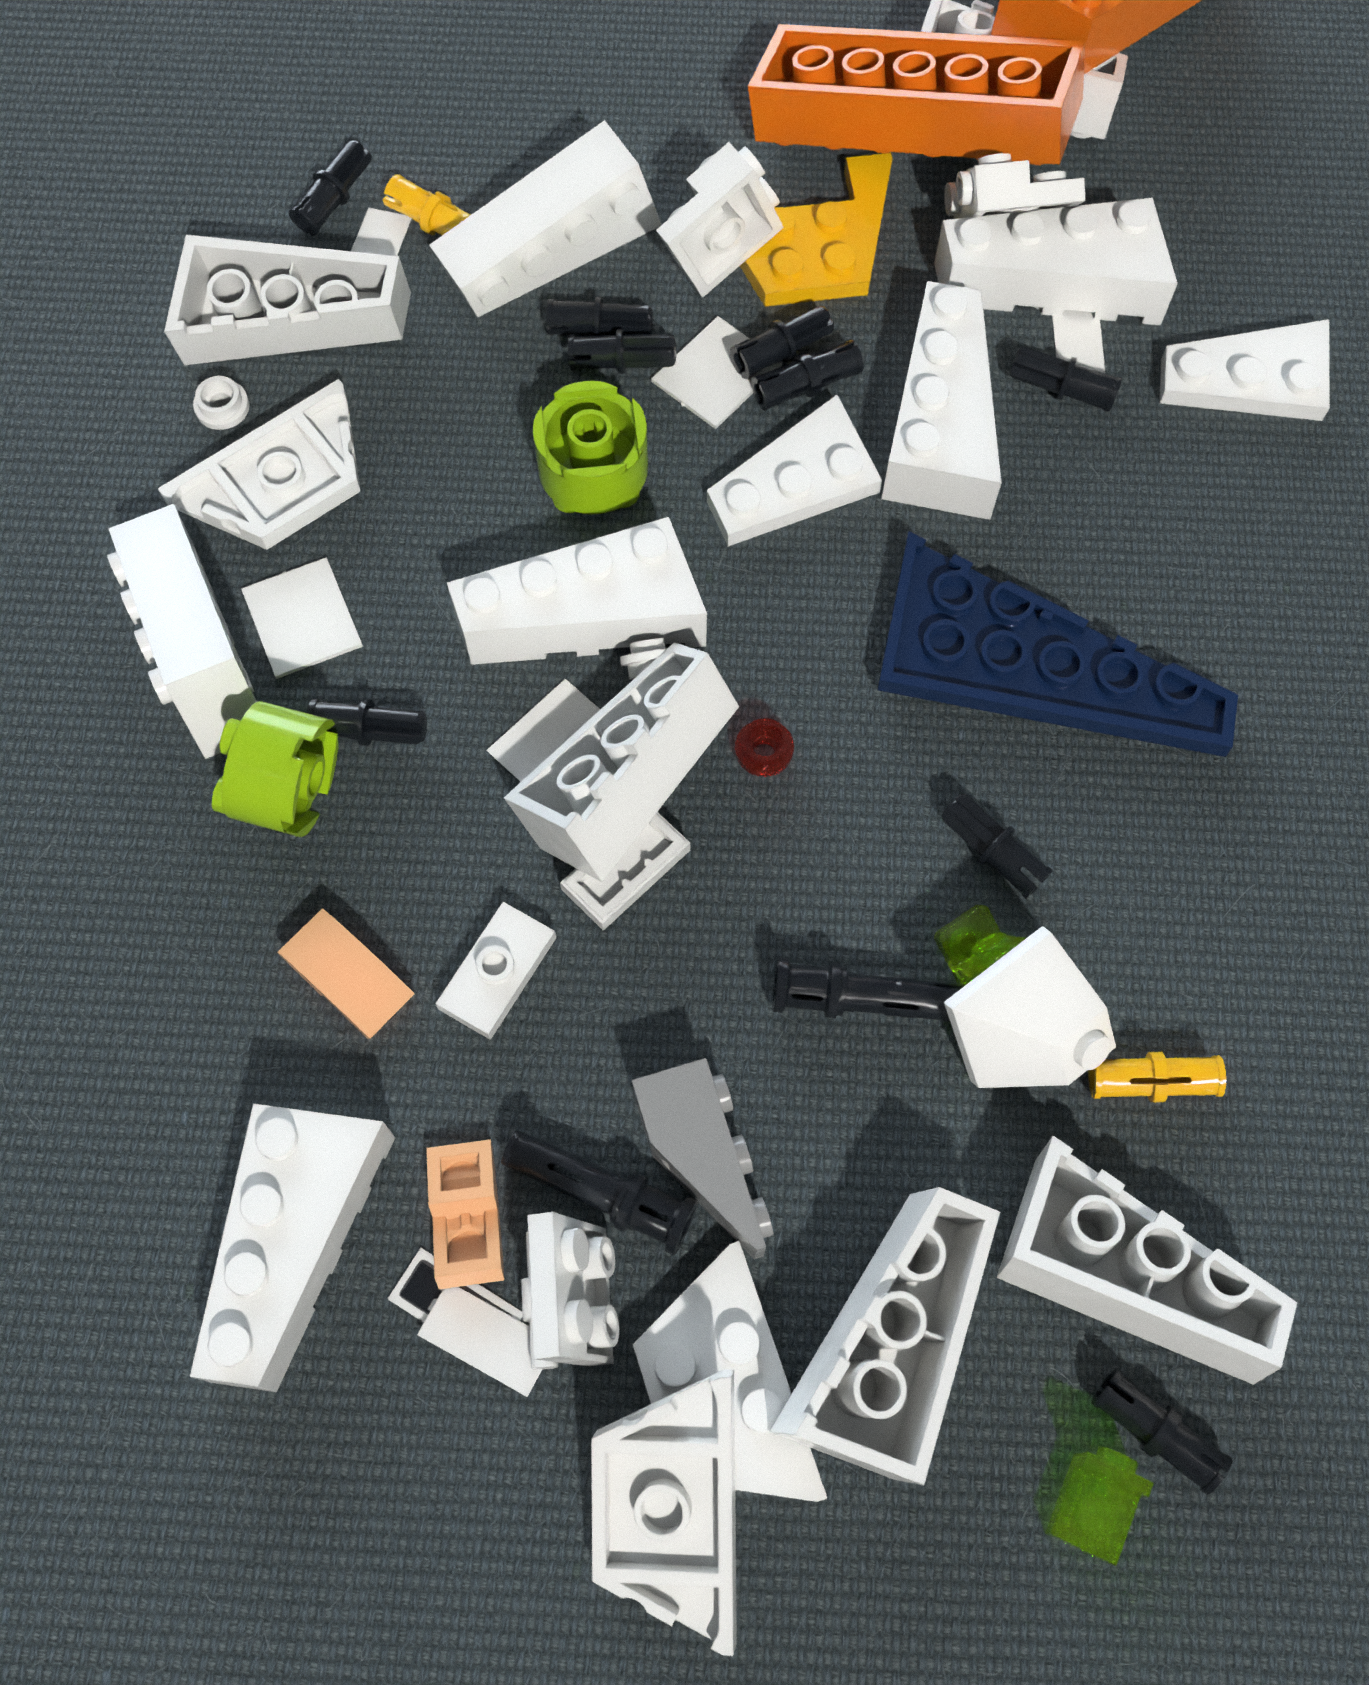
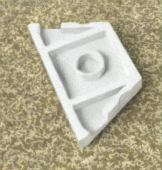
[158,379,361,550]
[633,1241,827,1502]
[591,1369,737,1656]

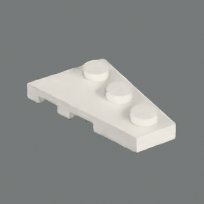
[1160,319,1330,421]
[707,395,882,546]

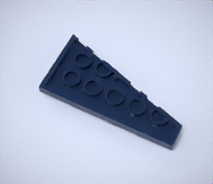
[877,531,1238,757]

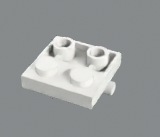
[521,1212,619,1370]

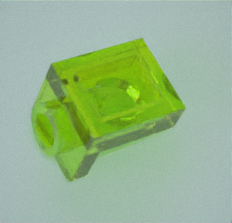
[934,904,1026,986]
[1045,1446,1154,1566]

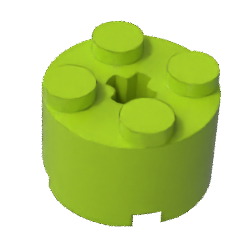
[533,381,648,514]
[212,701,338,837]

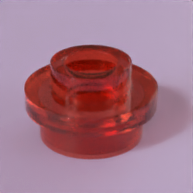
[735,718,794,777]

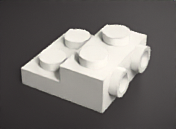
[656,142,784,298]
[945,153,1085,219]

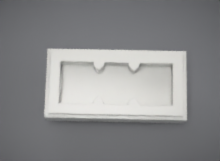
[560,812,690,931]
[436,902,557,1040]

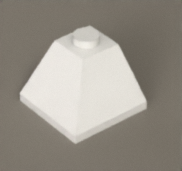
[944,926,1116,1088]

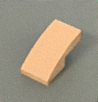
[277,908,415,1039]
[427,1139,504,1289]

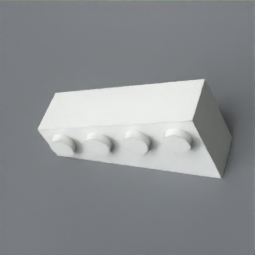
[429,120,662,317]
[934,198,1178,326]
[164,235,411,365]
[107,504,257,759]
[447,517,707,665]
[504,642,739,882]
[190,1103,395,1392]

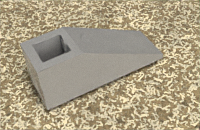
[631,1058,774,1259]

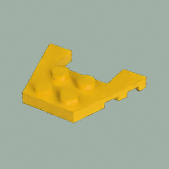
[740,153,893,307]

